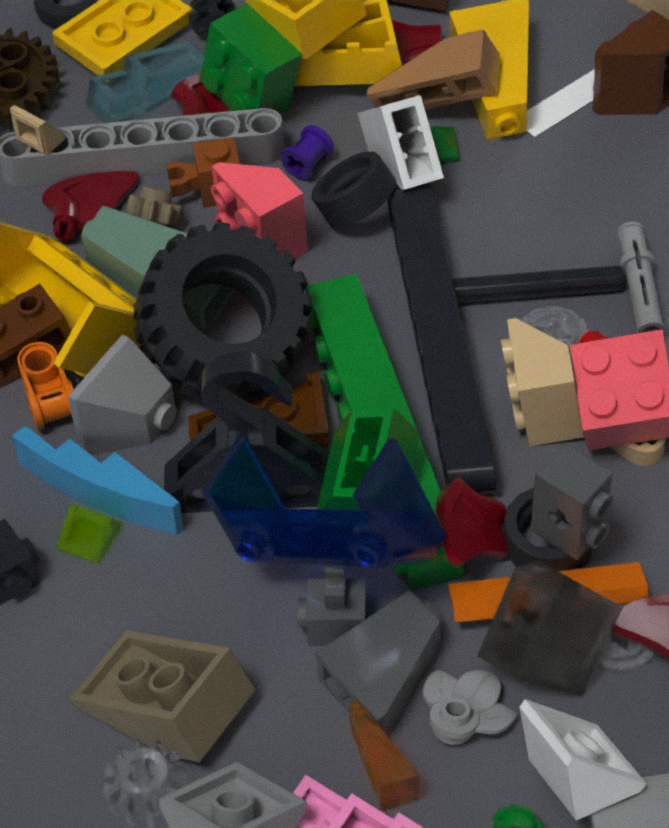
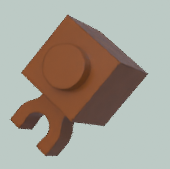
[166,137,240,208]

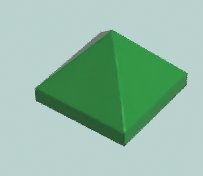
[430,126,459,163]

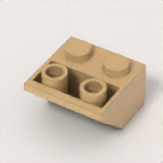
[501,318,584,447]

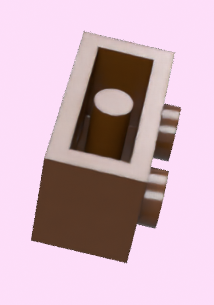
[0,283,71,388]

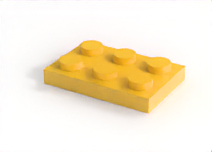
[52,0,193,81]

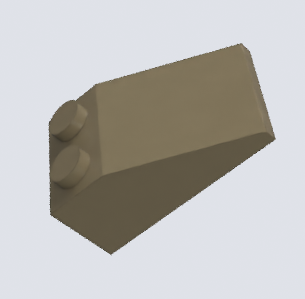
[69,630,255,763]

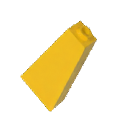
[449,0,529,140]

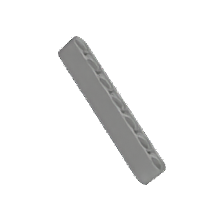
[0,108,285,187]

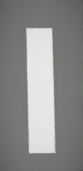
[526,69,595,137]

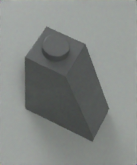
[316,590,442,746]

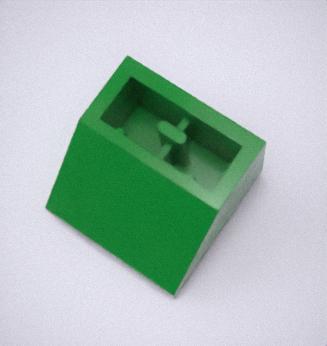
[315,408,420,521]

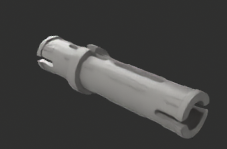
[617,221,665,334]

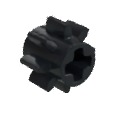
[189,0,237,38]

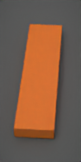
[448,562,649,623]

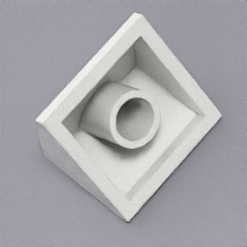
[520,699,647,821]

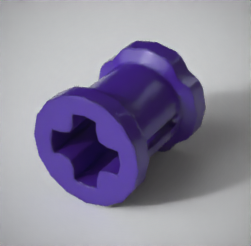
[280,125,334,180]

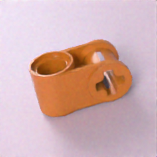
[17,342,74,431]

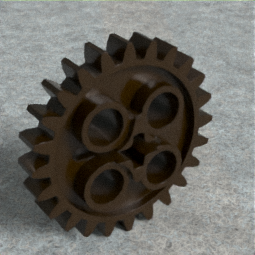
[0,28,60,130]

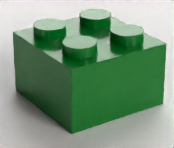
[199,3,302,114]

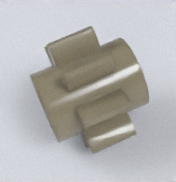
[126,186,181,226]

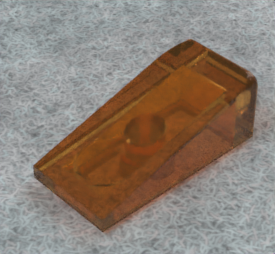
[349,700,419,812]

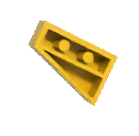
[294,0,402,86]

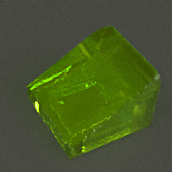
[55,504,122,563]

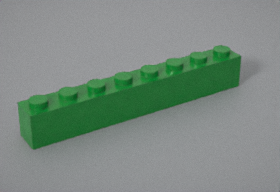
[306,273,464,591]

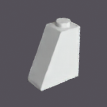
[358,95,444,190]

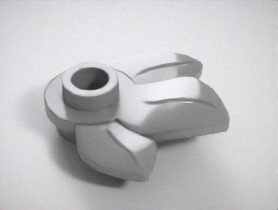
[422,670,517,745]

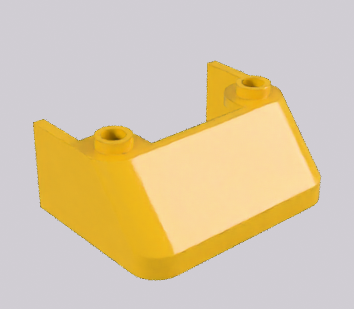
[0,222,143,377]

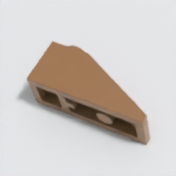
[367,29,500,110]

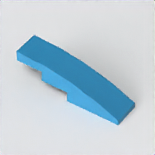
[12,425,184,535]

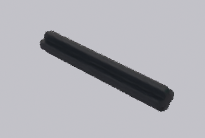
[452,265,624,304]

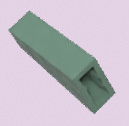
[81,206,236,336]

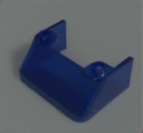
[201,438,446,568]

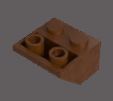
[592,10,669,115]

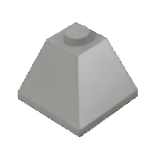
[68,335,177,456]
[159,762,306,828]

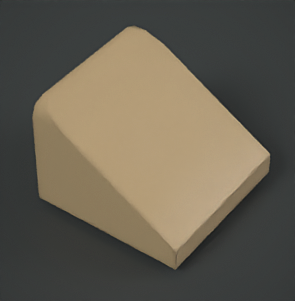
[10,105,66,155]

